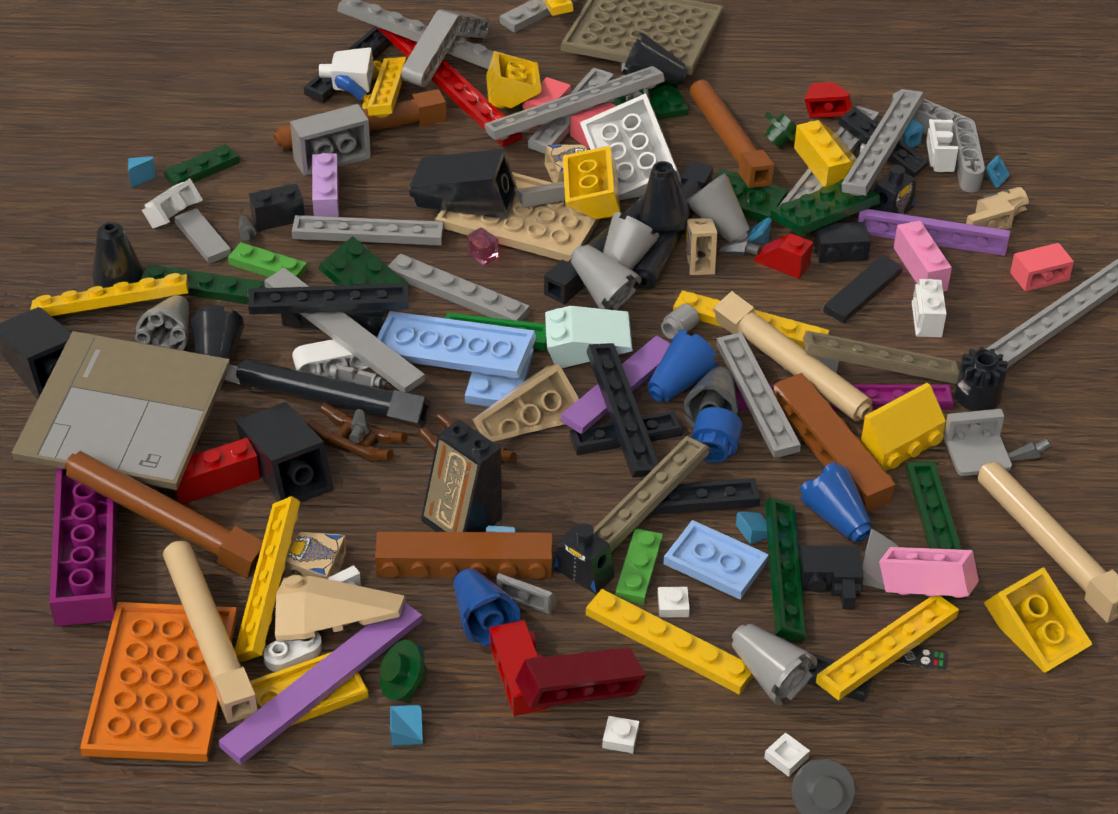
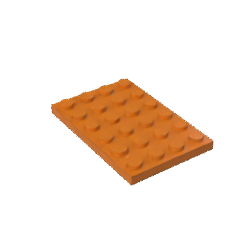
[80,602,237,762]

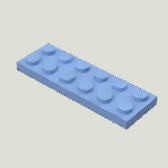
[377,311,537,378]

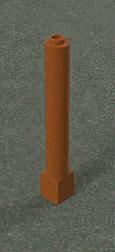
[690,80,774,188]
[274,89,447,150]
[64,451,263,578]

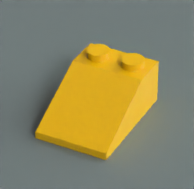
[984,567,1093,673]

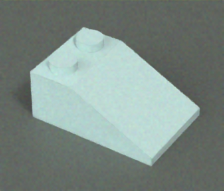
[545,306,633,368]

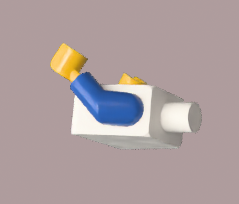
[319,48,382,109]

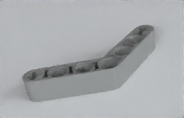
[401,9,490,87]
[892,91,985,193]

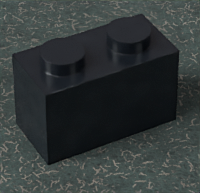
[249,183,305,231]
[813,222,871,263]

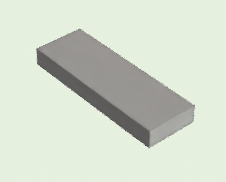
[175,208,231,264]

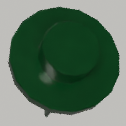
[765,112,797,148]
[380,640,427,703]

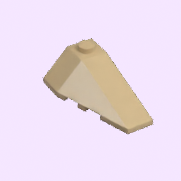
[472,364,579,442]
[275,575,406,641]

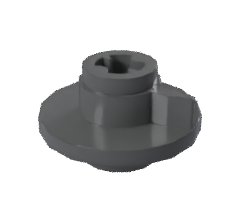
[791,758,855,814]

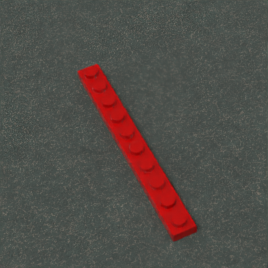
[375,26,522,147]

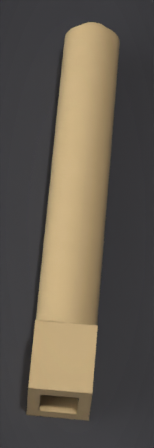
[714,291,872,421]
[978,462,1118,623]
[163,541,257,723]

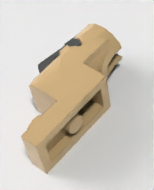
[966,187,1029,230]

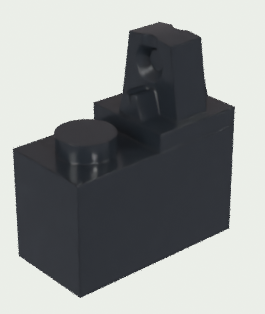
[800,545,864,609]

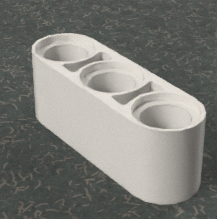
[292,339,369,377]

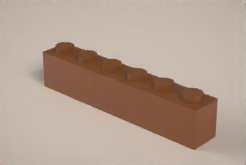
[773,373,895,512]
[375,532,552,579]

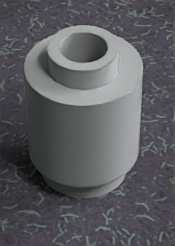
[661,304,699,339]

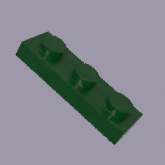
[164,144,239,186]

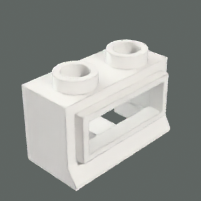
[926,119,958,172]
[142,179,203,228]
[912,279,946,337]

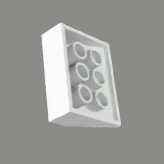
[580,93,681,200]

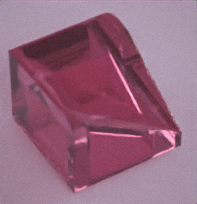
[468,227,498,266]

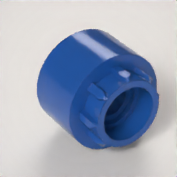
[691,407,743,463]

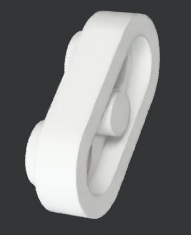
[264,631,322,672]

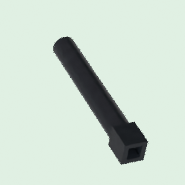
[634,160,713,289]
[544,194,645,305]
[236,359,431,428]

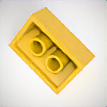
[486,51,541,108]
[794,120,857,187]
[563,146,621,219]
[861,383,946,472]

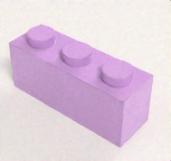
[312,153,339,217]

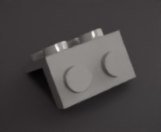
[943,409,1012,476]

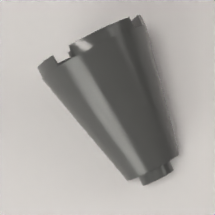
[684,367,738,428]

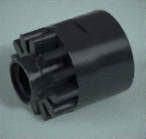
[955,347,1008,411]

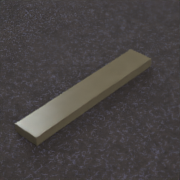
[803,331,959,384]
[594,436,710,552]

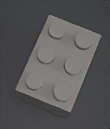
[290,104,371,176]

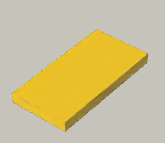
[243,652,369,726]

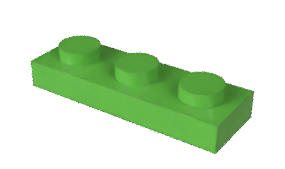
[228,242,307,279]
[615,528,663,605]

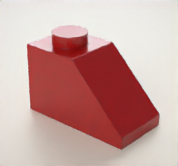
[804,82,853,118]
[754,234,813,279]

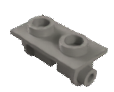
[329,364,387,389]

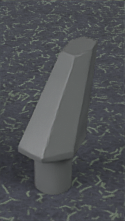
[238,215,257,241]
[719,238,760,256]
[349,409,370,443]
[1008,438,1052,462]

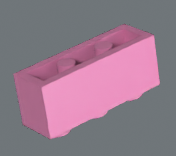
[894,221,952,291]
[879,547,979,598]

